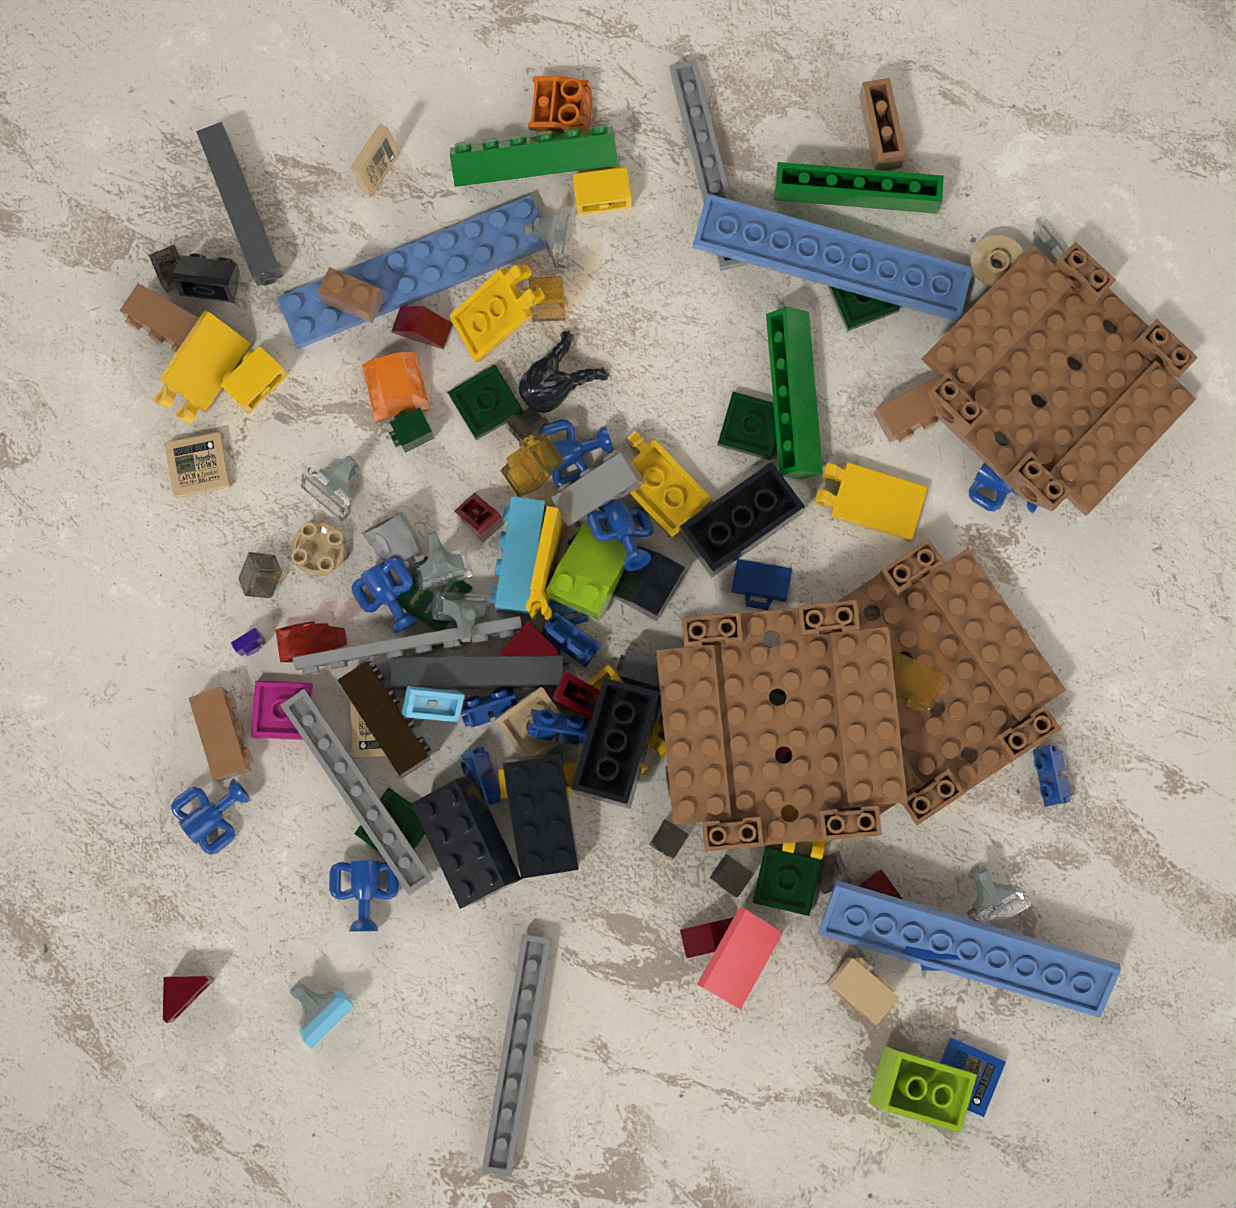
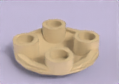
[291,522,347,576]

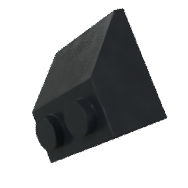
[172,253,240,303]
[612,545,685,621]

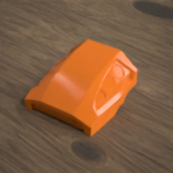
[528,76,592,132]
[362,352,430,423]

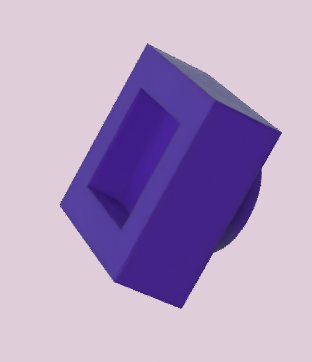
[230,628,266,656]

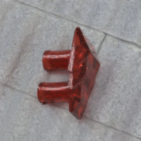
[275,621,347,663]

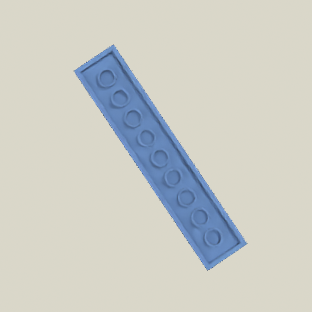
[692,193,972,322]
[276,195,547,349]
[818,880,1121,1017]

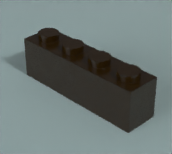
[338,661,431,778]

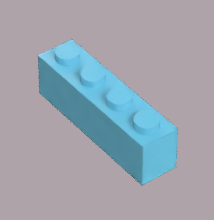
[491,496,546,616]

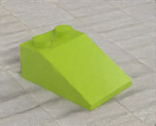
[546,523,628,621]
[868,1045,977,1133]

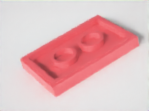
[697,907,783,1010]

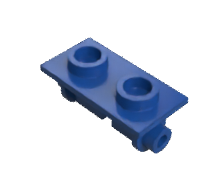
[542,612,602,668]
[460,687,517,728]
[527,709,588,746]
[1033,745,1072,807]
[461,747,501,805]

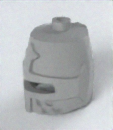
[362,512,421,568]

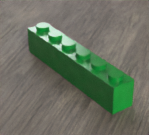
[450,124,618,187]
[773,162,944,214]
[766,306,823,480]

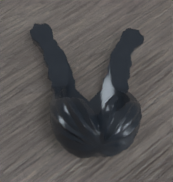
[519,331,609,413]

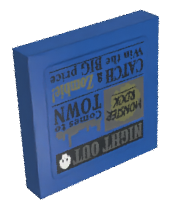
[940,1037,1006,1117]

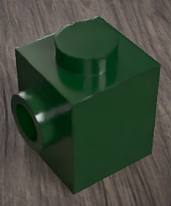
[389,407,435,453]

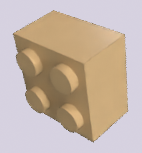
[825,957,899,1025]

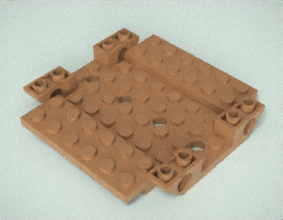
[921,242,1198,516]
[833,539,1066,826]
[656,600,907,852]

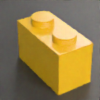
[572,166,631,215]
[220,346,288,414]

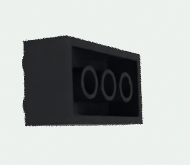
[679,461,805,578]
[571,678,661,809]
[503,751,580,879]
[412,775,522,909]

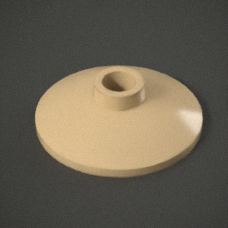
[970,235,1025,287]

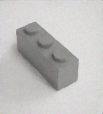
[551,452,645,528]

